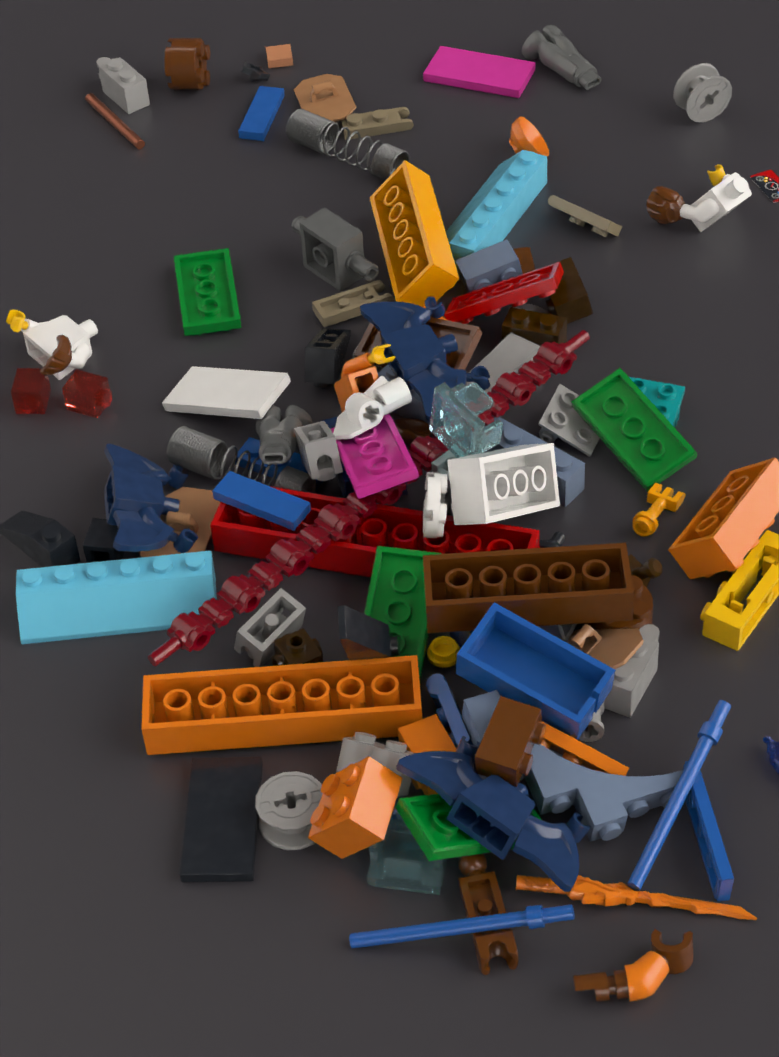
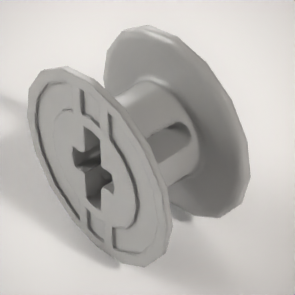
[673,63,732,122]
[255,771,323,850]

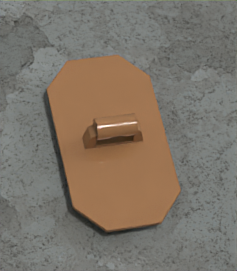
[294,74,357,122]
[139,487,220,557]
[567,624,644,669]

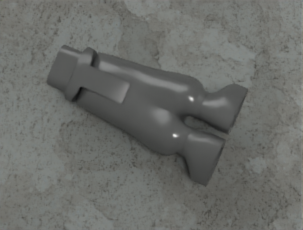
[522,25,602,90]
[255,405,313,465]

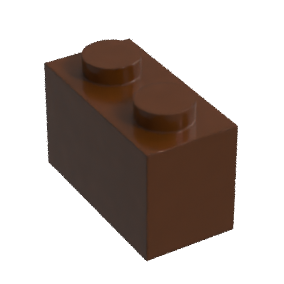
[475,696,546,787]

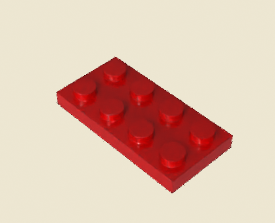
[444,262,564,324]

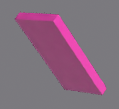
[423,46,536,98]
[330,413,419,499]

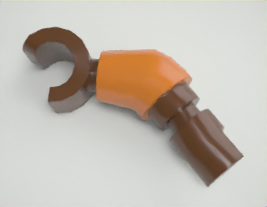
[573,929,693,1002]

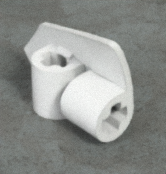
[333,376,412,440]

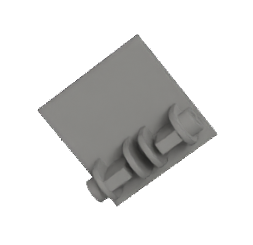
[538,384,599,457]

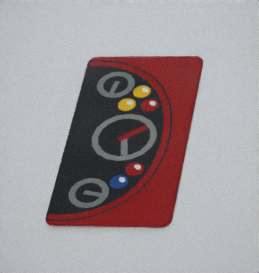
[750,169,779,203]

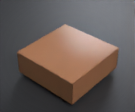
[266,44,293,68]

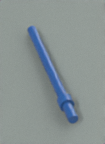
[627,700,731,891]
[349,904,575,949]

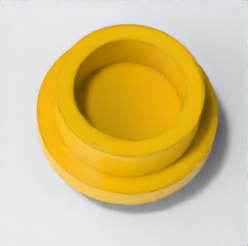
[427,636,460,668]

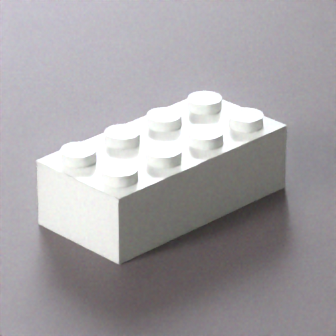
[447,443,560,525]

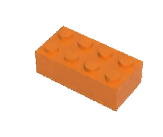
[668,457,779,580]

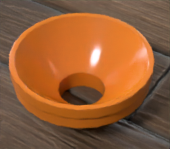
[509,116,549,157]

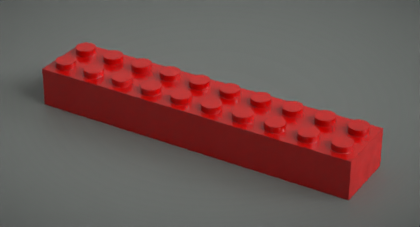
[210,486,540,578]

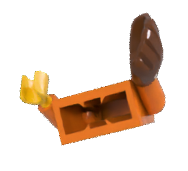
[334,344,432,445]

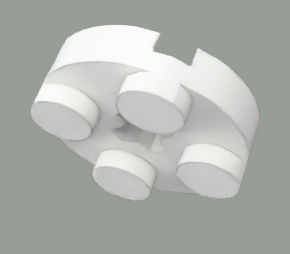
[423,472,447,538]

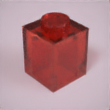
[11,368,51,414]
[62,369,112,418]

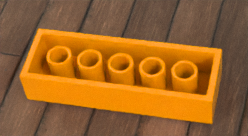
[369,160,459,307]

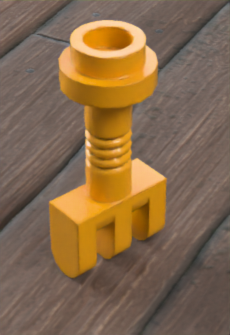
[632,483,685,537]

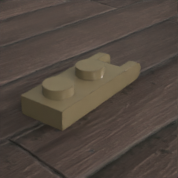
[340,107,414,140]
[548,195,622,237]
[312,280,394,327]

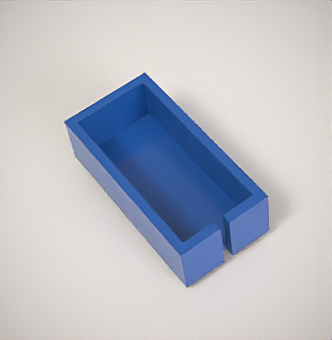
[456,602,616,740]

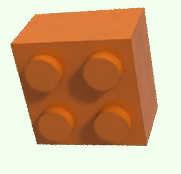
[308,756,403,859]

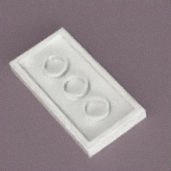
[162,366,291,419]

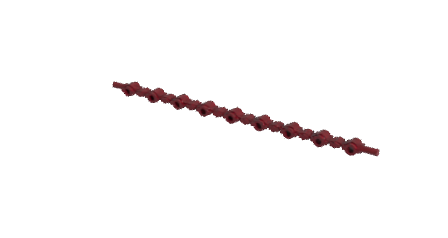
[148,330,590,667]

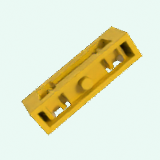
[700,530,779,651]

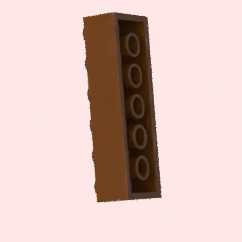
[423,542,634,633]

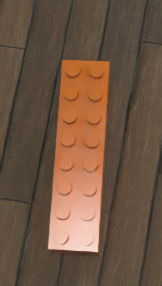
[141,655,422,755]

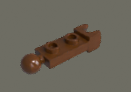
[458,854,519,975]

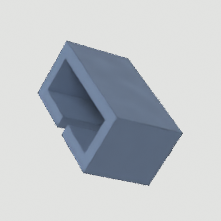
[455,239,523,293]

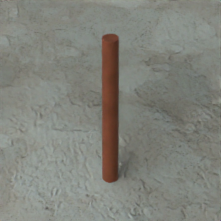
[85,93,145,150]

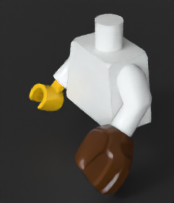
[646,164,752,233]
[6,309,98,380]

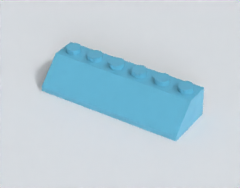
[446,150,547,272]
[16,551,217,644]

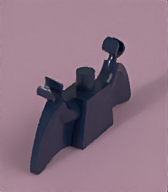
[360,297,490,422]
[104,444,198,553]
[396,736,591,892]

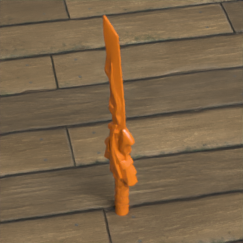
[516,875,757,920]

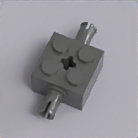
[291,207,379,292]

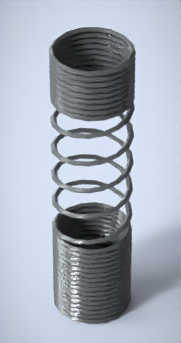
[286,108,410,180]
[167,426,317,494]

